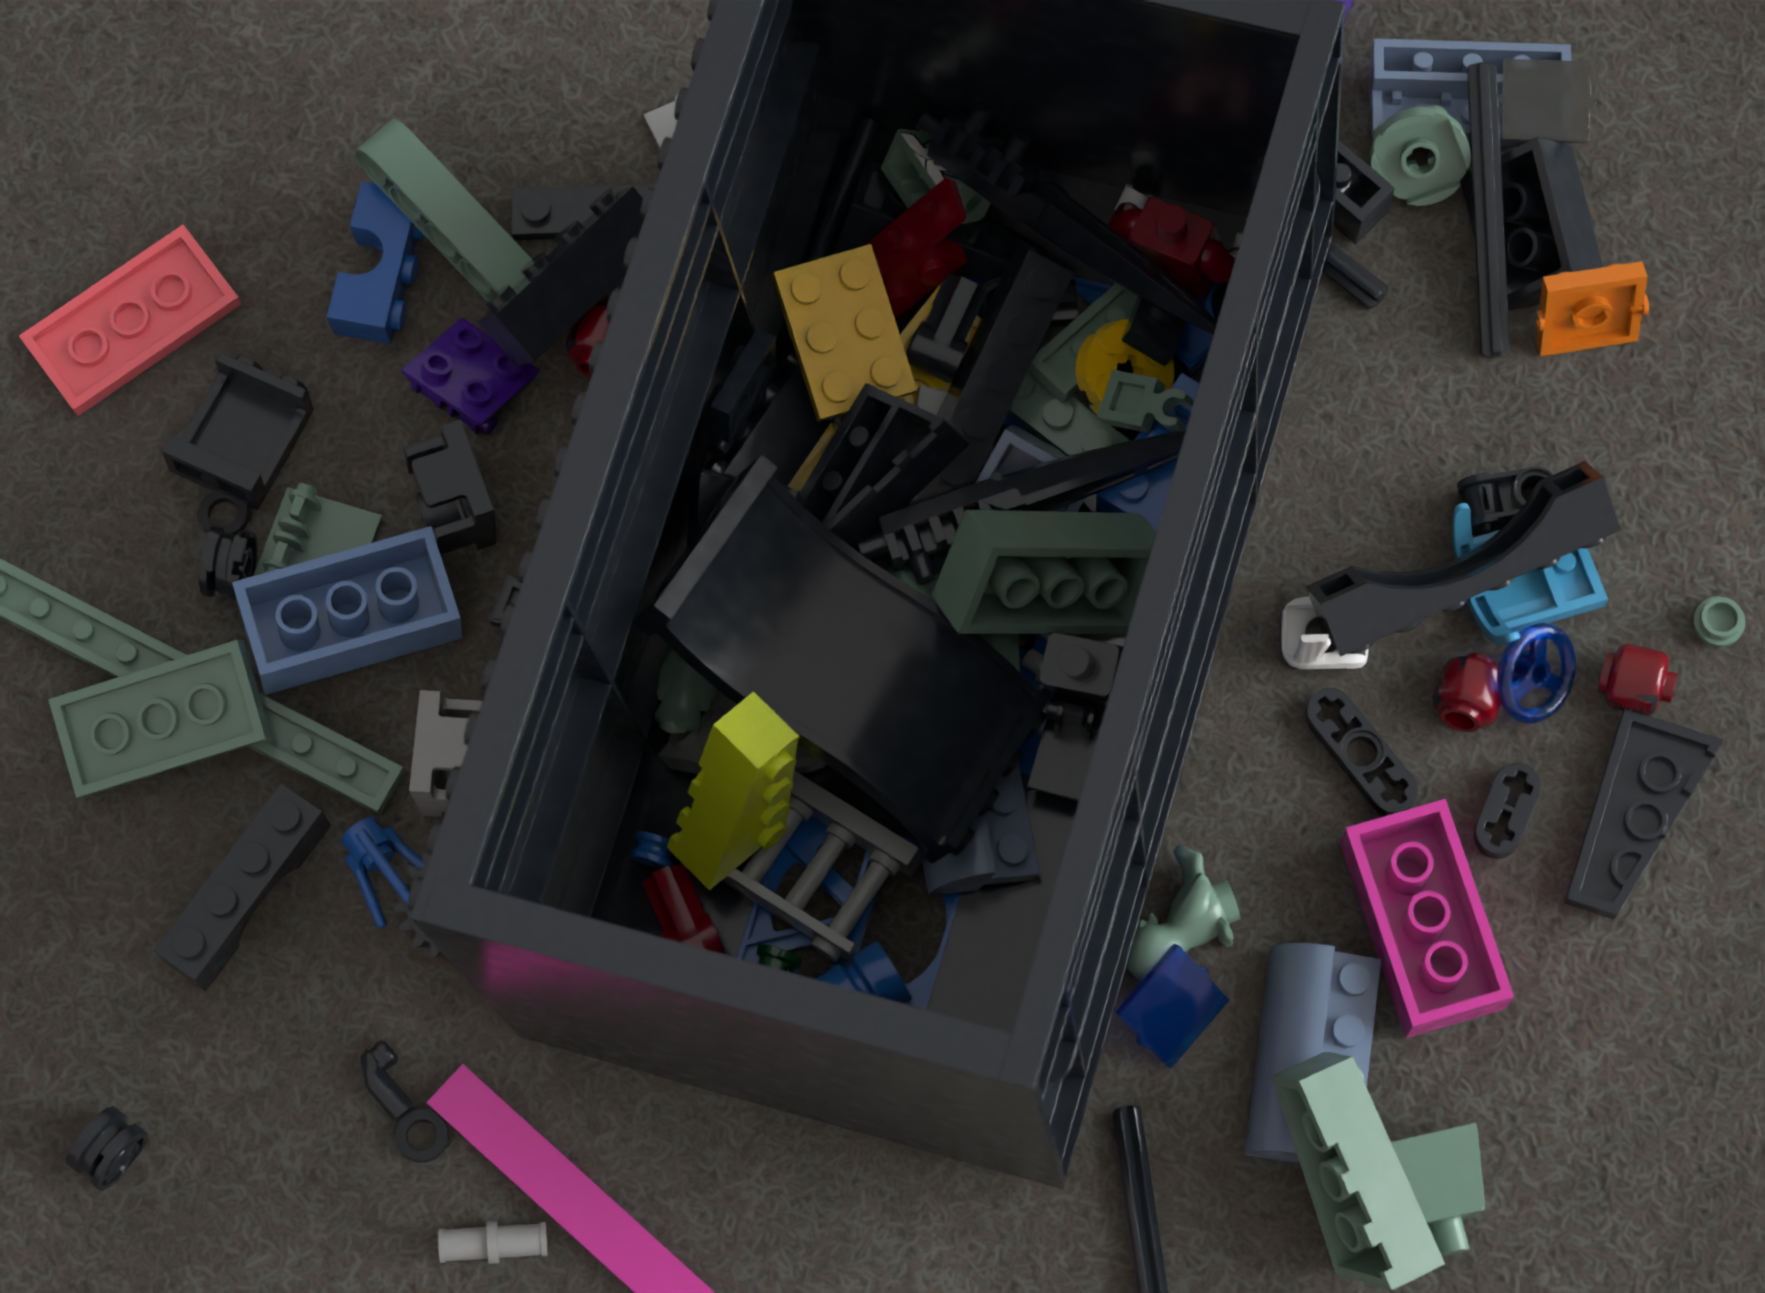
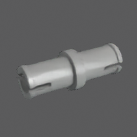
[438,1221,547,1264]

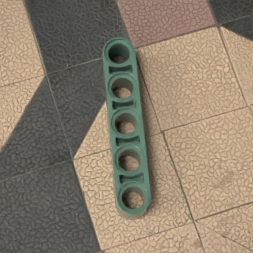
[354,118,532,301]

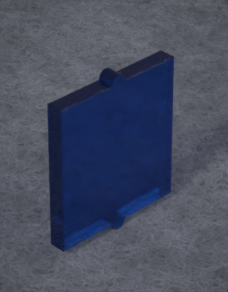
[1115,943,1229,1069]

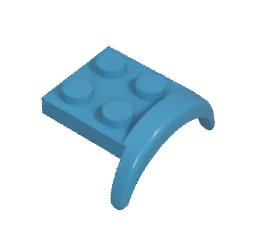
[1452,503,1608,645]

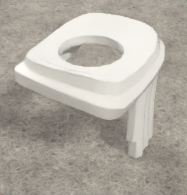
[1281,596,1368,669]

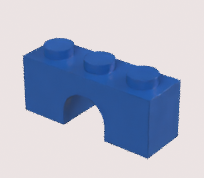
[326,181,426,344]

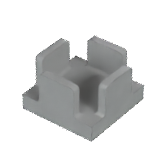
[409,690,483,817]

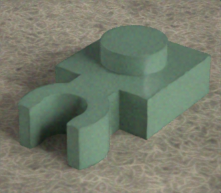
[1097,370,1194,433]

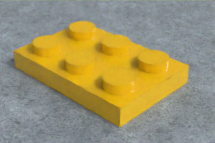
[771,244,917,422]

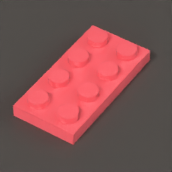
[19,224,242,417]

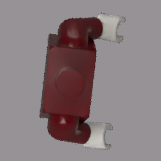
[1108,184,1243,302]

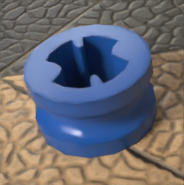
[628,831,674,869]

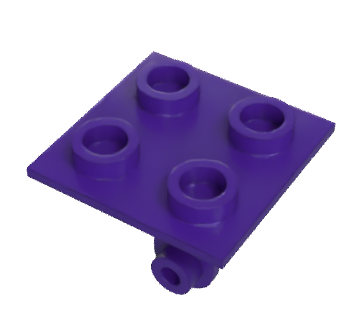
[401,317,540,435]

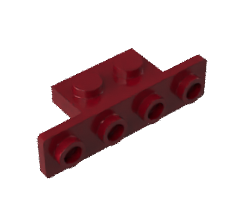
[864,178,967,318]

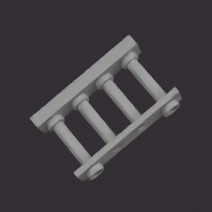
[680,771,922,963]

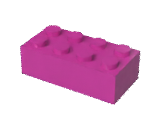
[1339,799,1514,1039]

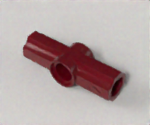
[642,864,727,955]

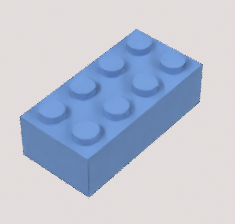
[232,526,462,695]

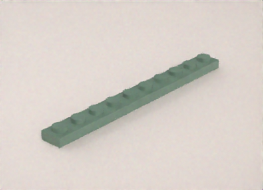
[0,559,406,816]

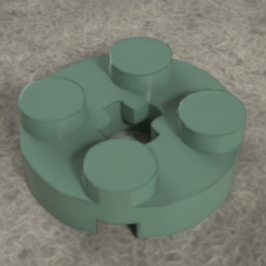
[1370,105,1471,206]

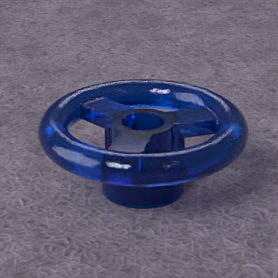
[1497,623,1576,724]

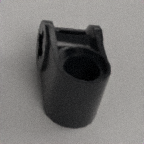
[1456,467,1553,536]

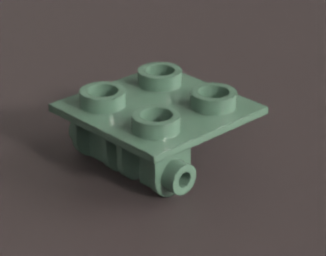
[254,483,382,576]

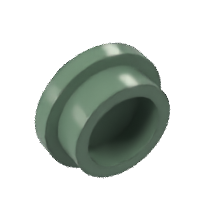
[1693,596,1745,647]

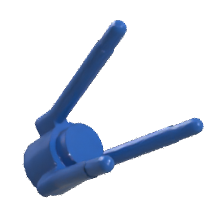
[341,817,425,928]

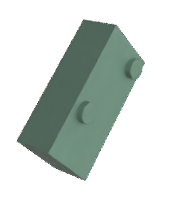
[932,510,1157,634]

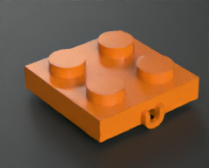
[1535,261,1649,357]

